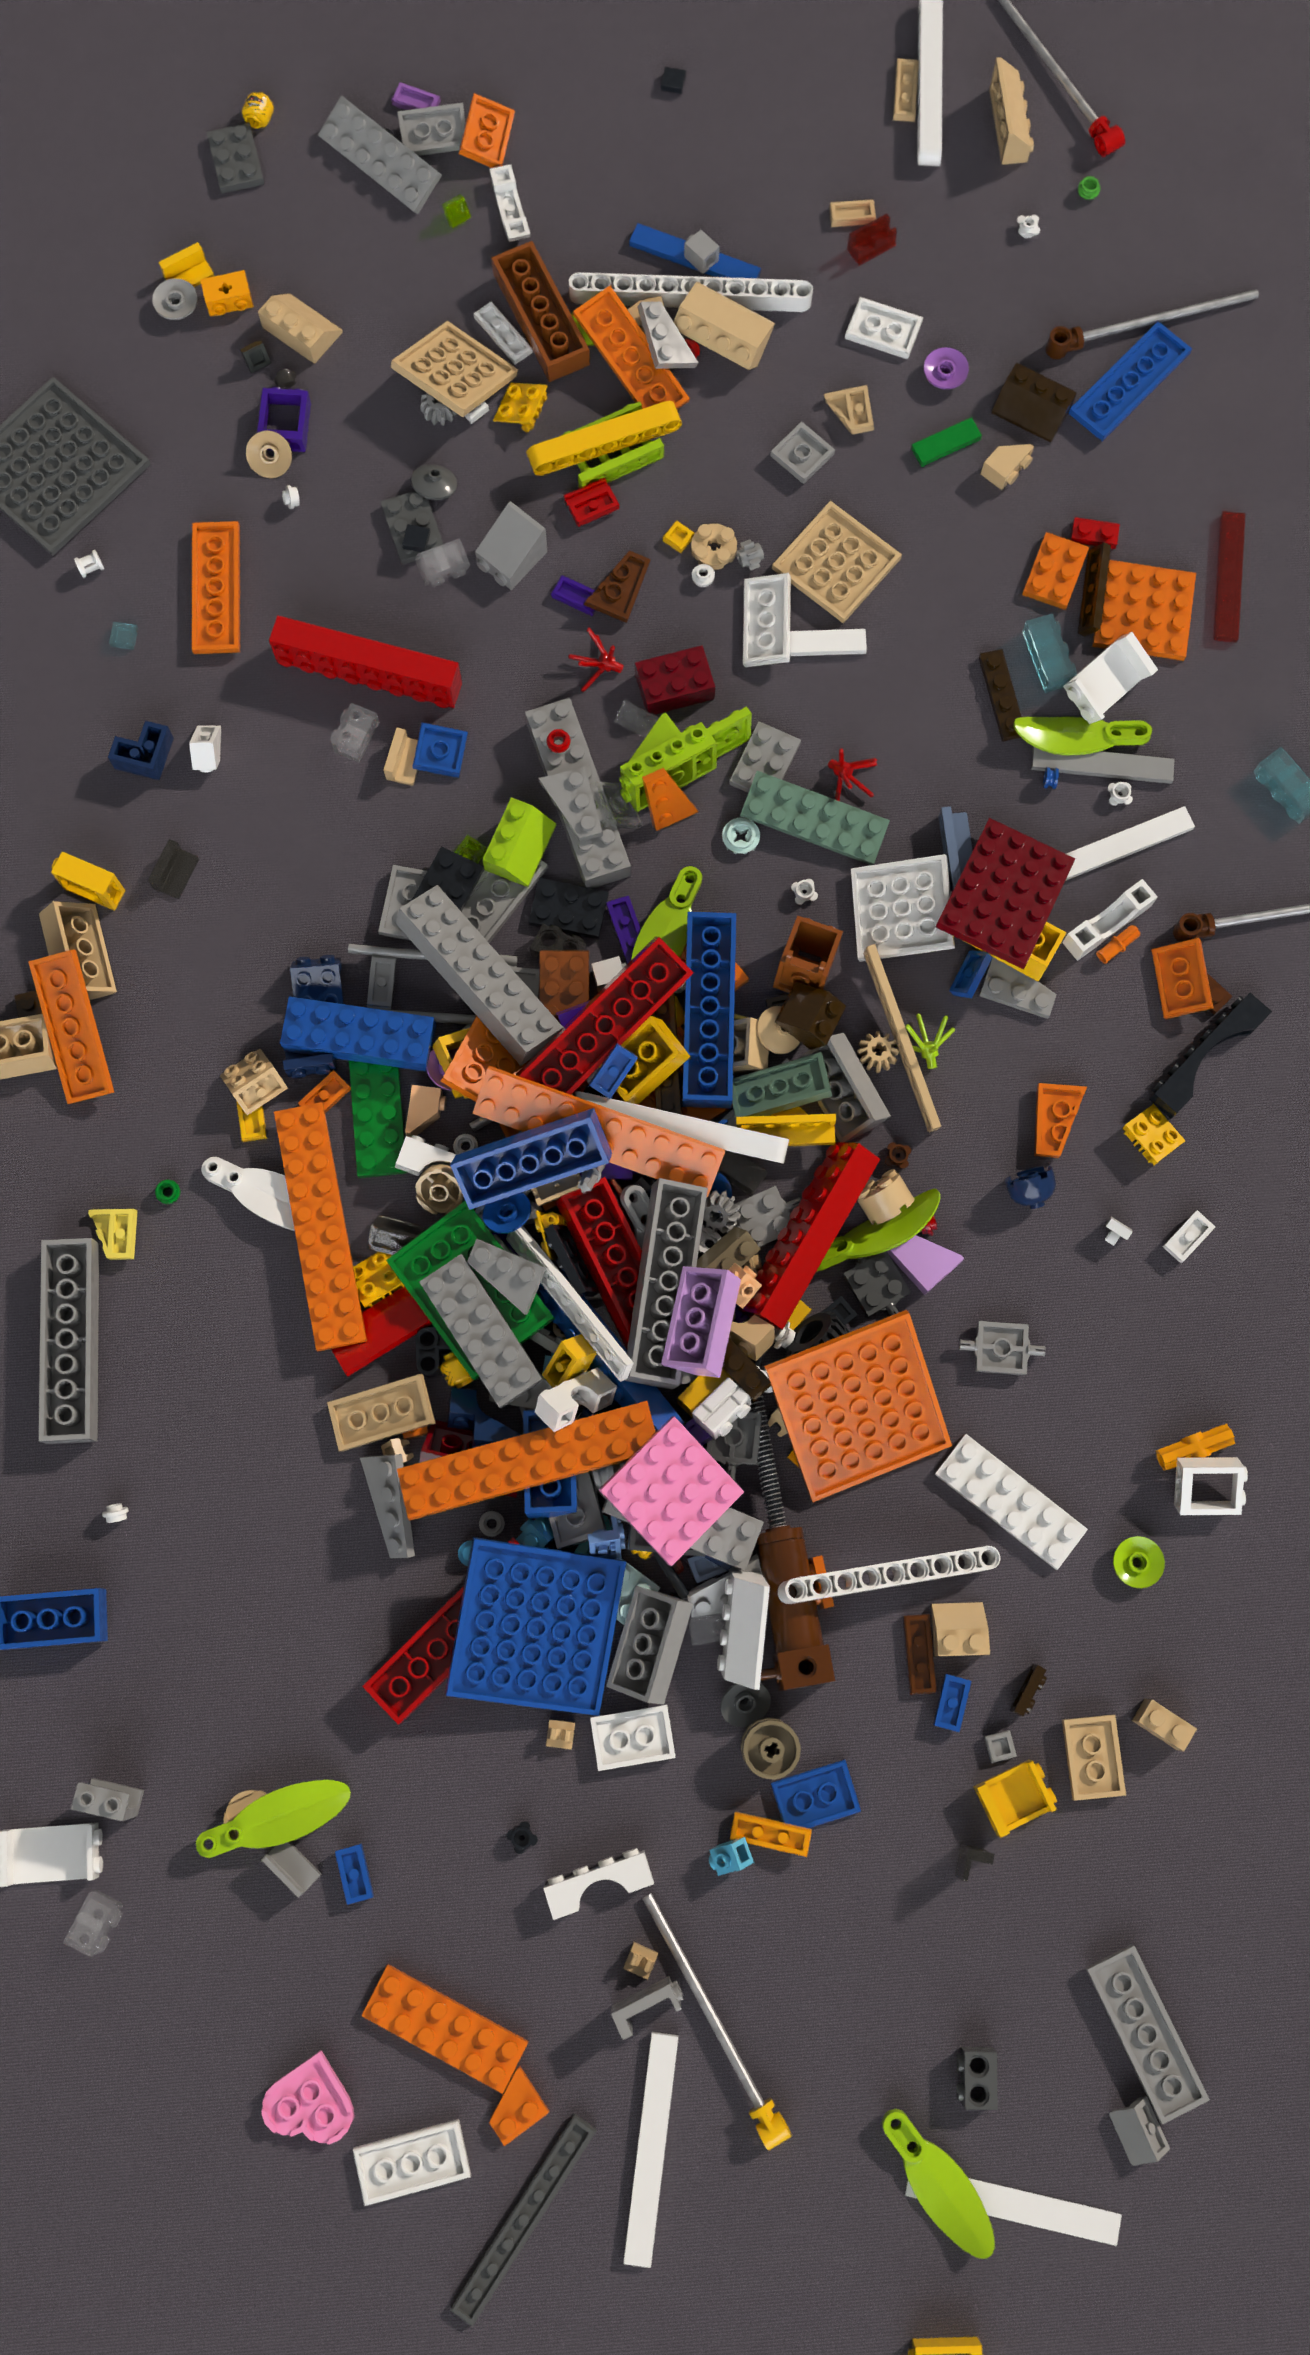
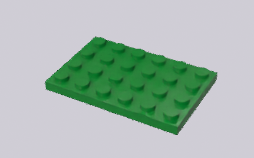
[386,1201,555,1380]

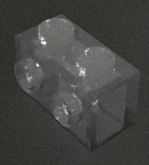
[415,539,470,586]
[330,703,379,763]
[63,1890,123,1957]

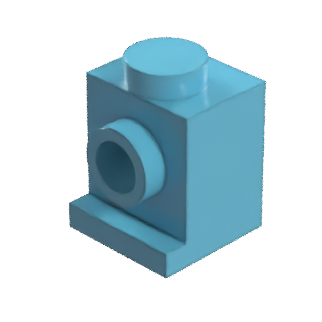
[709,1837,754,1876]

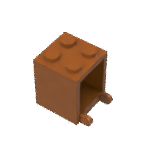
[773,915,843,993]

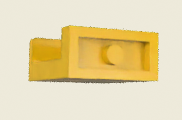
[973,1759,1057,1838]

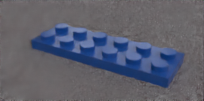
[1068,321,1192,441]

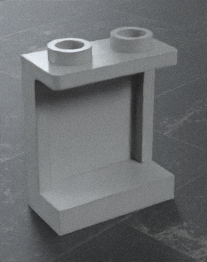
[71,1778,144,1821]
[611,1976,684,2040]

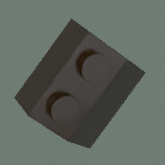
[775,982,846,1050]

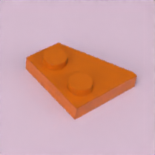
[489,2066,549,2146]

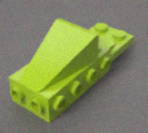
[619,706,752,812]

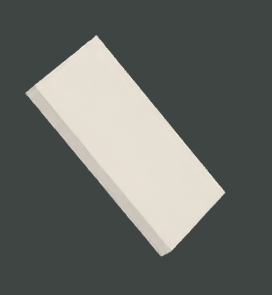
[743,573,791,667]
[353,2119,471,2206]

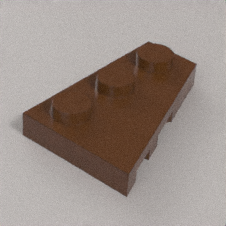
[584,550,651,623]

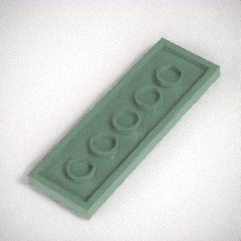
[740,771,890,865]

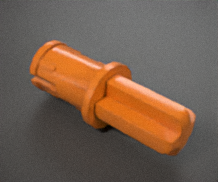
[1096,925,1141,964]

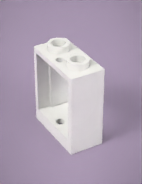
[1174,1457,1248,1515]

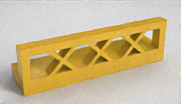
[735,1114,836,1146]

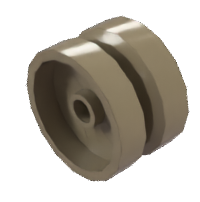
[740,1717,801,1780]

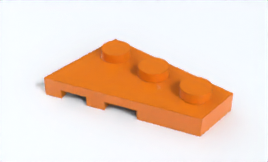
[642,768,698,831]
[1034,1083,1087,1158]

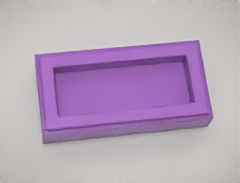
[391,82,441,110]

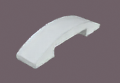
[489,164,531,242]

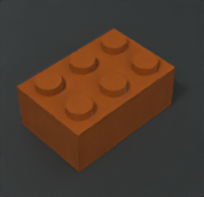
[540,950,589,1022]

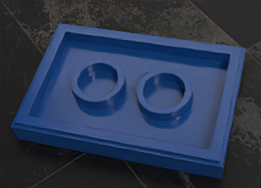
[770,1759,861,1828]

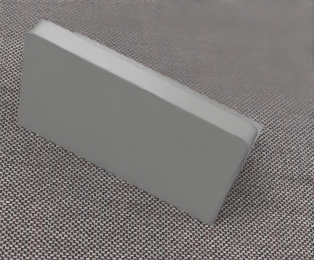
[261,1842,322,1898]
[1109,2096,1170,2166]

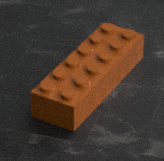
[491,241,590,382]

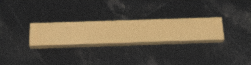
[863,944,941,1133]

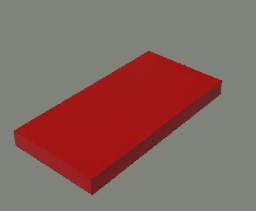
[331,1286,432,1377]

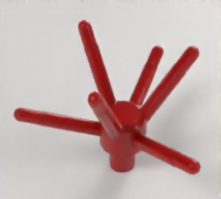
[568,627,624,692]
[828,748,877,801]

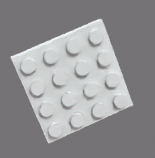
[851,854,955,962]

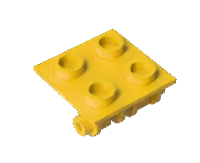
[493,383,548,432]
[1123,1104,1185,1165]
[534,1210,566,1261]
[354,1247,404,1308]

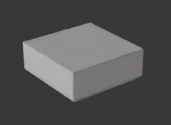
[984,1730,1017,1763]

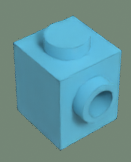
[516,1518,554,1548]

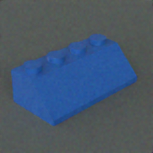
[523,1410,577,1519]

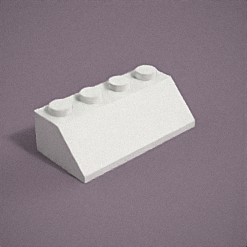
[717,1571,770,1690]

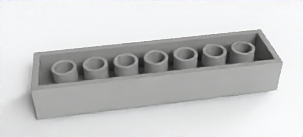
[525,698,631,889]
[396,885,563,1066]
[624,1178,708,1390]
[39,1238,99,1444]

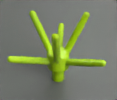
[895,1013,955,1069]

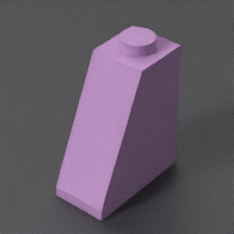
[887,1235,964,1295]

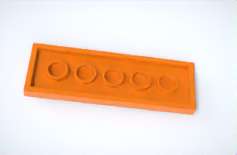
[573,286,690,410]
[192,521,240,654]
[28,949,115,1104]
[361,1964,528,2094]

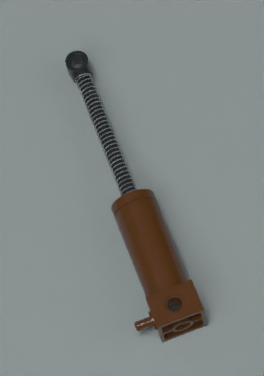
[747,1356,835,1691]

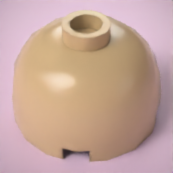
[415,1164,464,1215]

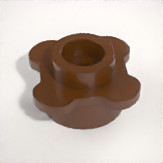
[885,1142,911,1169]

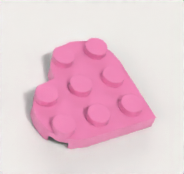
[261,2050,354,2144]

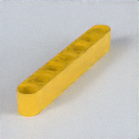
[526,401,682,476]

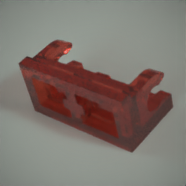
[847,213,897,266]

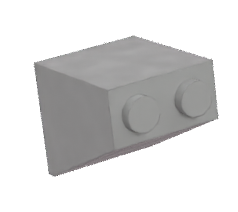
[475,501,548,590]

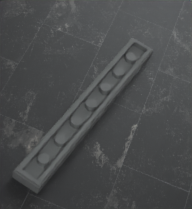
[450,2113,597,2327]

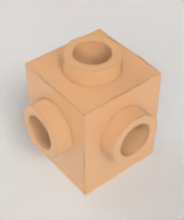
[729,1263,762,1308]

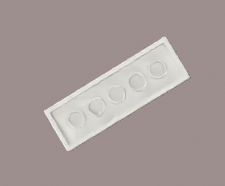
[935,1434,1088,1570]

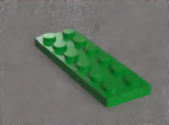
[349,1061,407,1178]

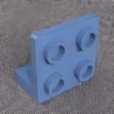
[588,1515,625,1559]

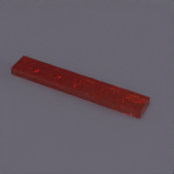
[1214,511,1246,643]

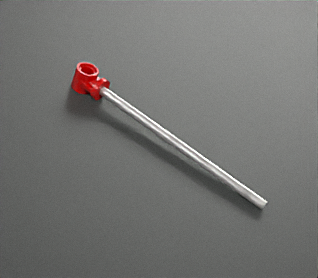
[998,0,1125,157]

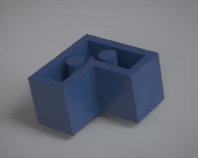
[108,721,174,780]

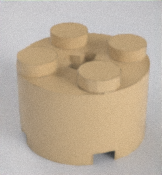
[857,1169,914,1225]

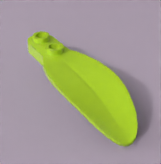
[1013,717,1152,755]
[631,866,702,960]
[817,1188,940,1271]
[196,1780,351,1858]
[882,2109,995,2259]

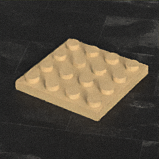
[391,321,518,417]
[772,501,902,623]

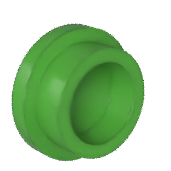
[1078,176,1100,200]

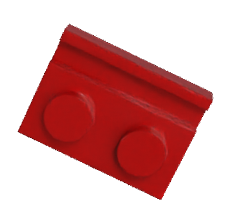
[564,477,619,527]

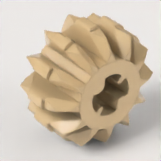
[857,1031,899,1073]

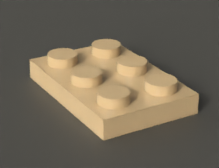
[1062,1715,1126,1801]

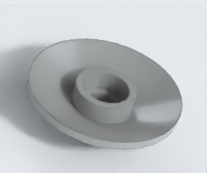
[152,279,198,320]

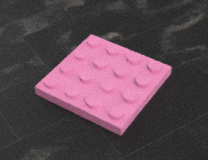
[599,1416,744,1566]

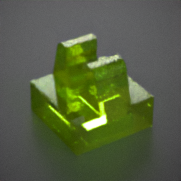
[442,194,472,228]
[455,835,487,863]

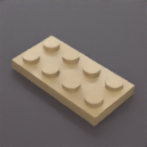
[327,1374,435,1452]

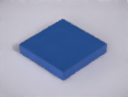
[413,722,468,778]

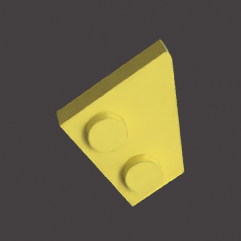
[88,1209,137,1260]

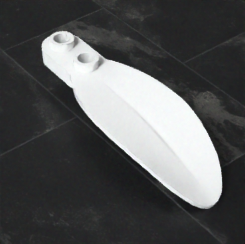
[201,1157,295,1231]

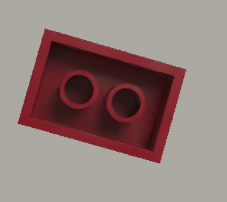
[635,645,715,717]

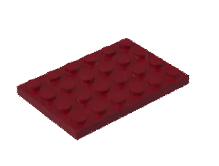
[935,818,1076,970]

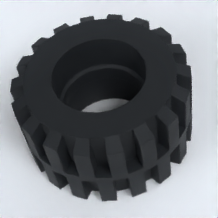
[785,1311,850,1357]

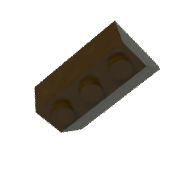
[991,362,1077,443]

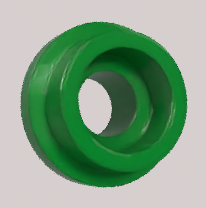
[155,1180,181,1204]

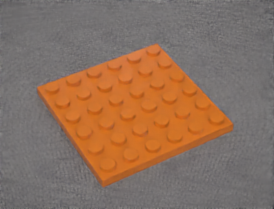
[764,1310,952,1502]

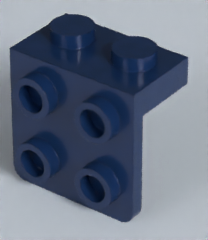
[290,955,344,1004]
[283,1051,337,1078]

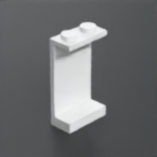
[1063,632,1158,724]
[0,1823,103,1887]

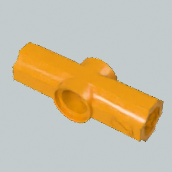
[1156,1424,1235,1471]

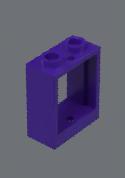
[257,387,311,452]

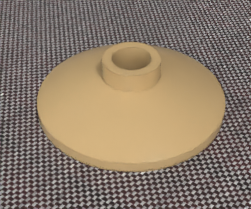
[246,430,292,478]
[757,1006,800,1054]

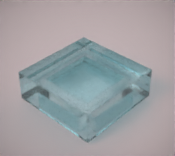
[109,622,138,650]

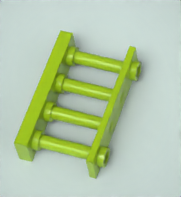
[561,401,664,488]

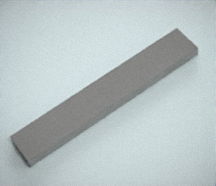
[1031,746,1174,784]

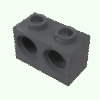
[956,2047,998,2110]

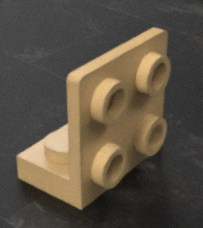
[220,1049,288,1115]

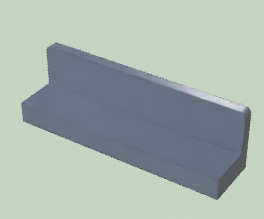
[938,807,973,892]

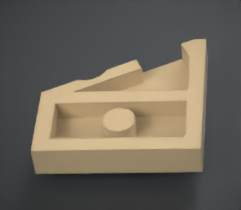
[824,385,874,435]

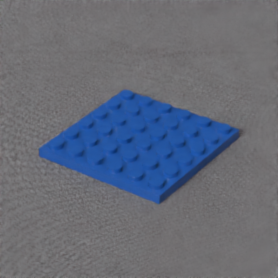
[445,1538,626,1716]

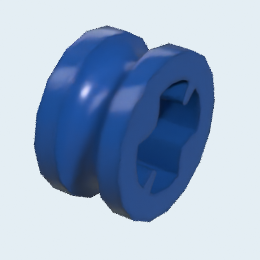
[1043,767,1059,789]

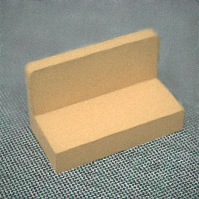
[383,727,418,786]

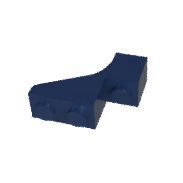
[447,1388,521,1449]

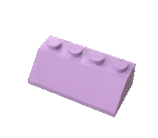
[661,1266,741,1378]

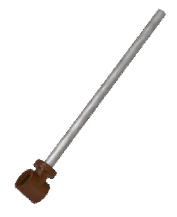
[1045,289,1259,360]
[1173,904,1310,942]

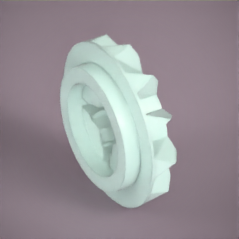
[722,818,760,855]

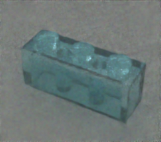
[1022,614,1077,693]
[1253,747,1310,824]

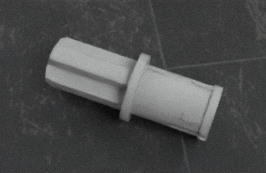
[578,1164,606,1193]

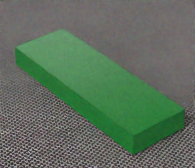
[911,417,982,467]

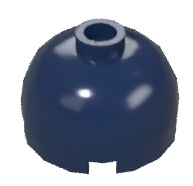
[1004,1166,1056,1209]

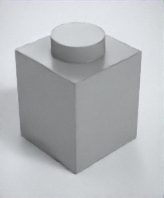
[684,230,720,274]

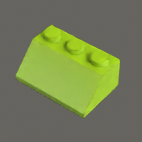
[483,797,556,887]

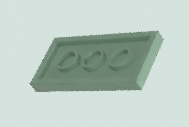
[732,1052,832,1118]

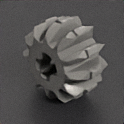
[420,392,457,426]
[703,1191,741,1233]

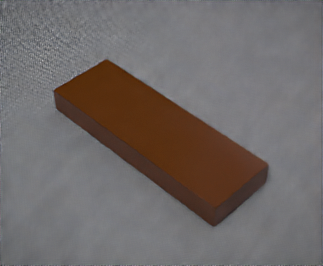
[903,1614,937,1695]

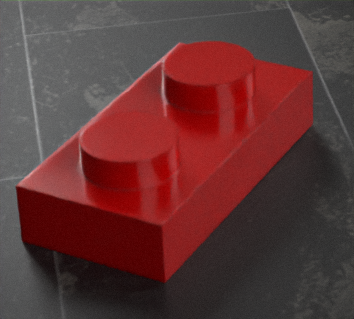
[1070,517,1120,549]

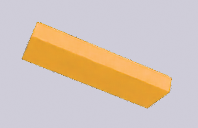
[730,1812,812,1857]

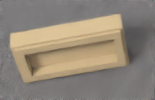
[829,199,876,227]

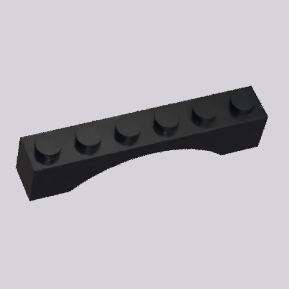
[1149,993,1272,1119]

